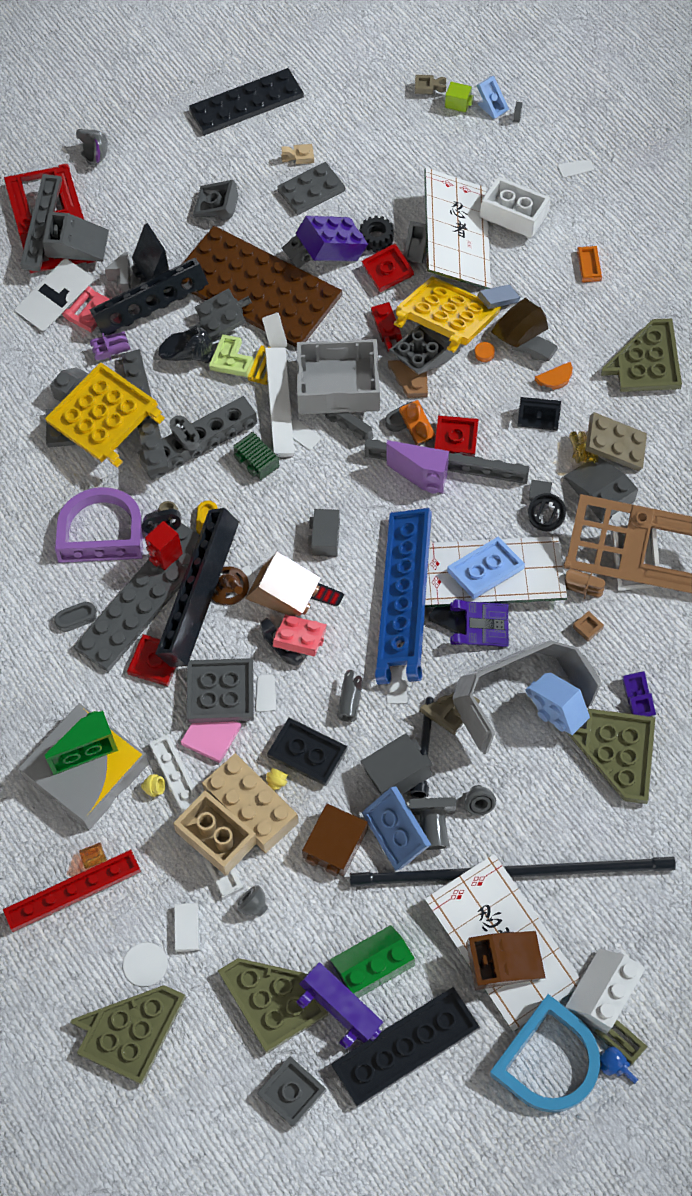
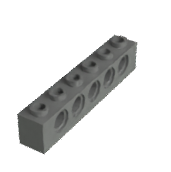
[137,395,257,480]

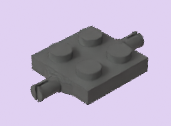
[189,288,252,341]

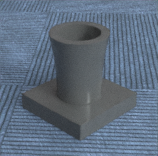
[409,797,456,850]

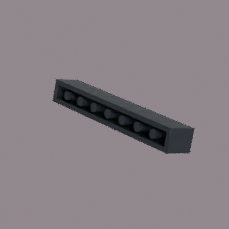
[155,508,239,667]

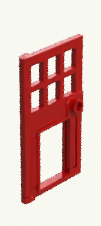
[4,164,96,274]

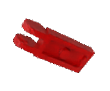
[371,302,402,352]

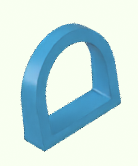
[490,994,600,1112]

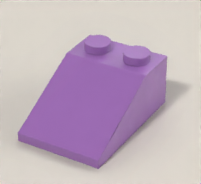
[386,440,449,494]

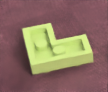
[209,334,254,377]

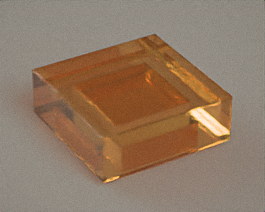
[79,842,107,869]

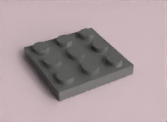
[187,658,254,723]

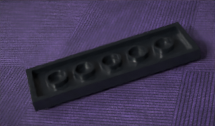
[189,68,304,136]
[331,986,480,1108]

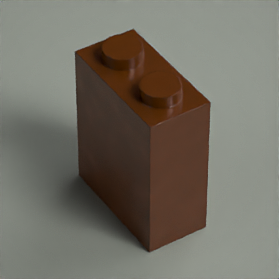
[302,803,368,877]

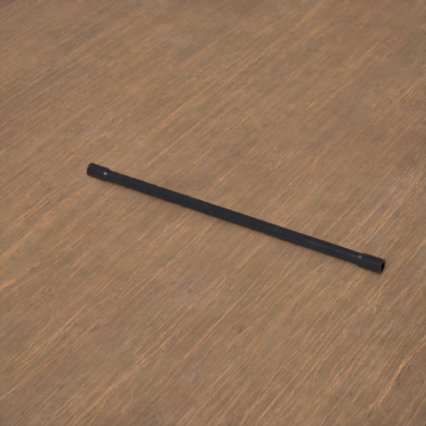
[350,856,676,887]

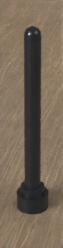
[410,696,434,798]

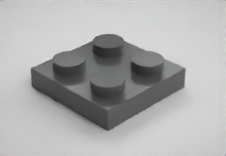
[257,1056,327,1128]

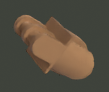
[565,569,605,599]

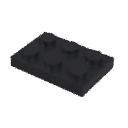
[267,717,348,786]

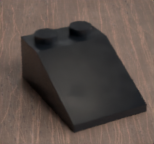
[131,223,170,296]

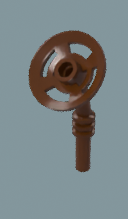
[212,566,249,605]

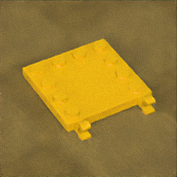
[394,276,501,353]
[45,362,165,468]

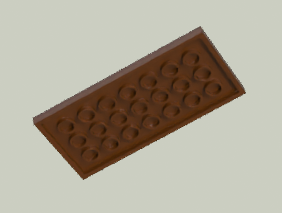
[181,226,343,348]

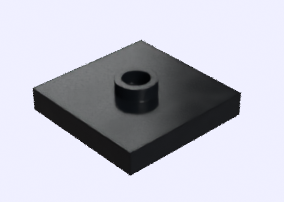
[429,602,487,635]

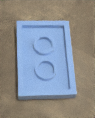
[447,536,525,600]

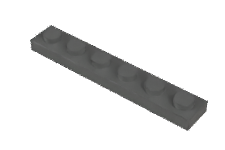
[20,174,62,272]

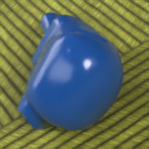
[600,1047,638,1084]

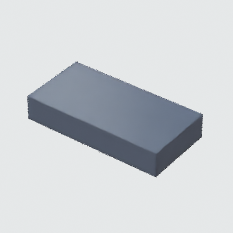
[478,284,521,309]

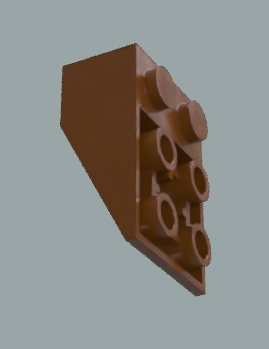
[466,931,546,990]

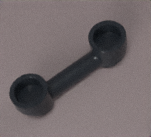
[260,617,304,666]

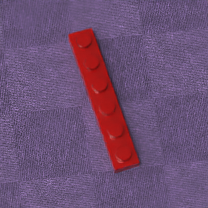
[3,850,141,932]

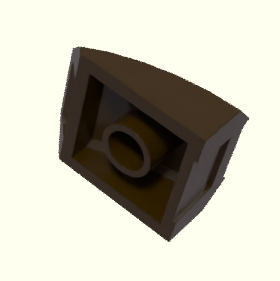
[491,297,549,348]

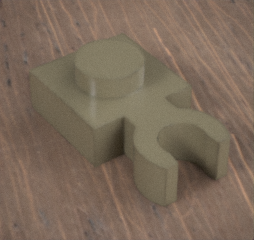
[415,75,446,94]

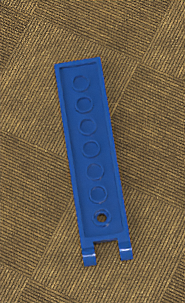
[375,508,432,685]

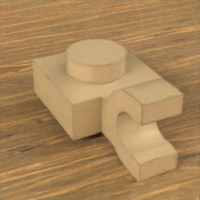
[281,144,314,164]

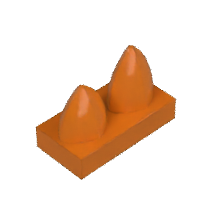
[399,400,436,445]

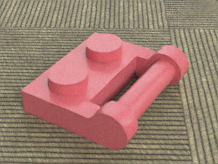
[62,286,110,333]

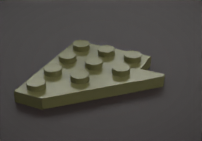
[566,708,656,804]
[218,958,328,1054]

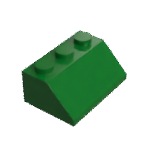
[330,925,415,998]

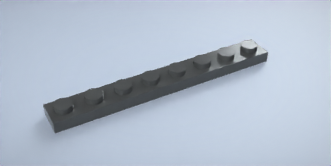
[121,349,170,476]
[365,439,529,484]

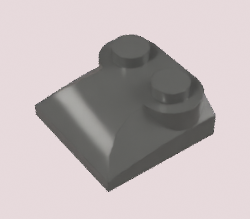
[193,180,239,221]

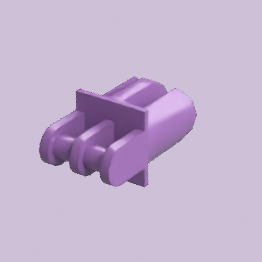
[90,332,131,360]

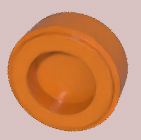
[475,342,495,362]

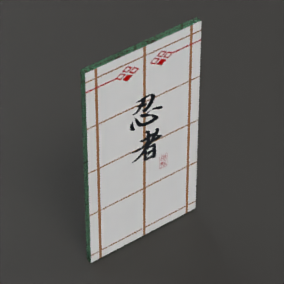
[424,168,491,289]
[425,536,568,607]
[424,854,581,1032]

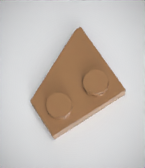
[388,360,428,398]

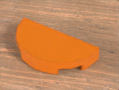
[535,362,573,390]

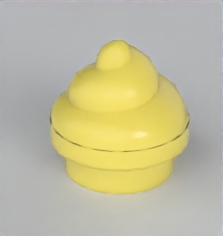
[266,768,288,791]
[141,774,165,797]

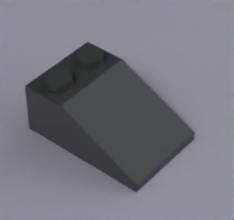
[564,456,638,522]

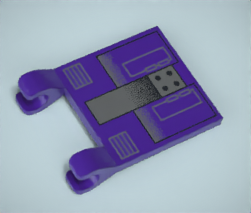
[450,599,509,647]

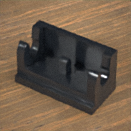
[517,397,561,431]

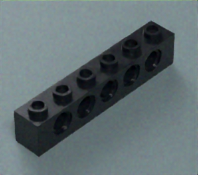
[89,258,209,336]

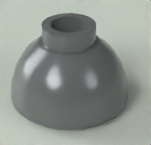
[465,785,496,816]
[237,885,268,917]

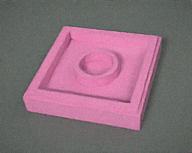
[181,721,242,763]

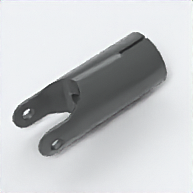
[337,670,362,722]

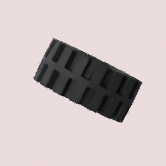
[360,216,394,252]

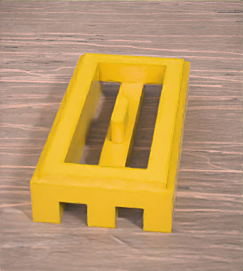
[247,345,271,385]

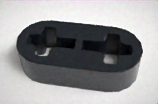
[142,509,182,534]

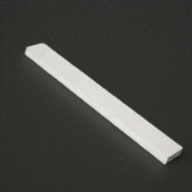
[148,734,244,899]

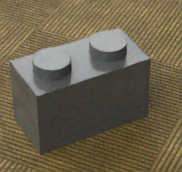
[308,509,340,557]

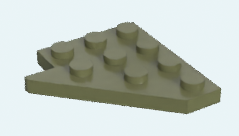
[601,318,682,392]
[70,985,186,1085]

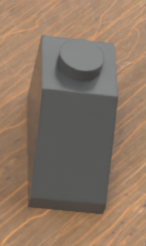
[50,367,88,402]

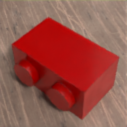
[145,521,183,570]

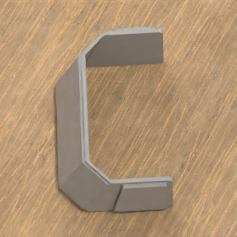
[452,640,601,754]

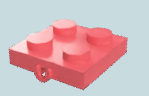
[273,615,327,657]

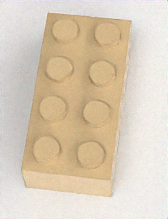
[202,753,299,854]

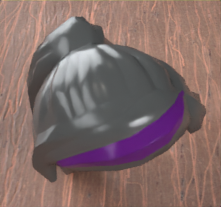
[76,129,108,165]

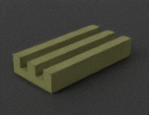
[594,1020,648,1066]

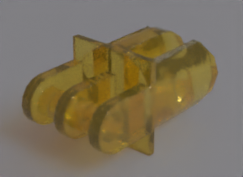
[569,431,598,464]

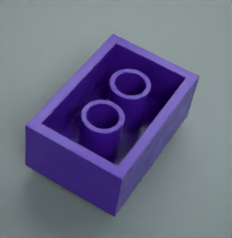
[295,216,368,261]

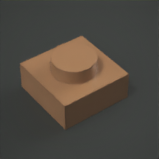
[573,611,604,642]

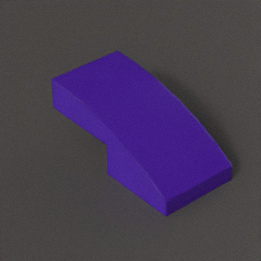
[622,671,656,716]

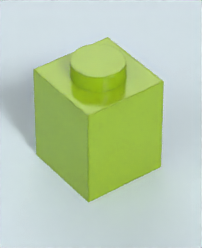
[445,82,474,113]

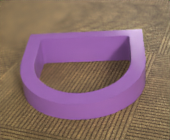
[55,487,143,563]

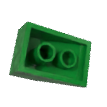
[45,710,118,775]

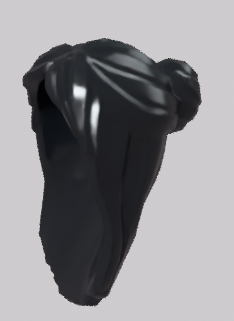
[158,326,214,363]

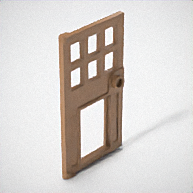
[564,494,692,593]

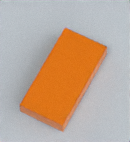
[577,246,602,282]

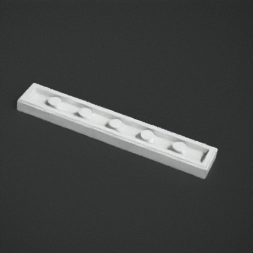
[265,348,294,457]

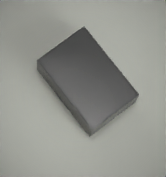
[513,101,523,122]

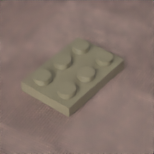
[585,412,647,471]

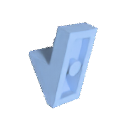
[476,76,509,119]

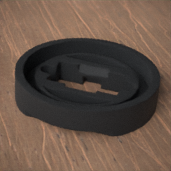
[528,493,566,532]

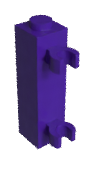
[296,962,383,1049]

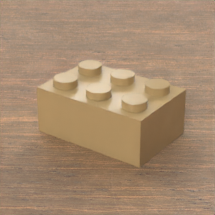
[173,790,257,876]

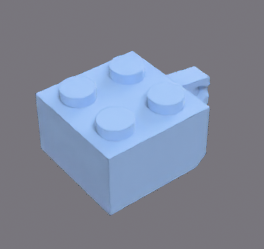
[525,673,590,735]

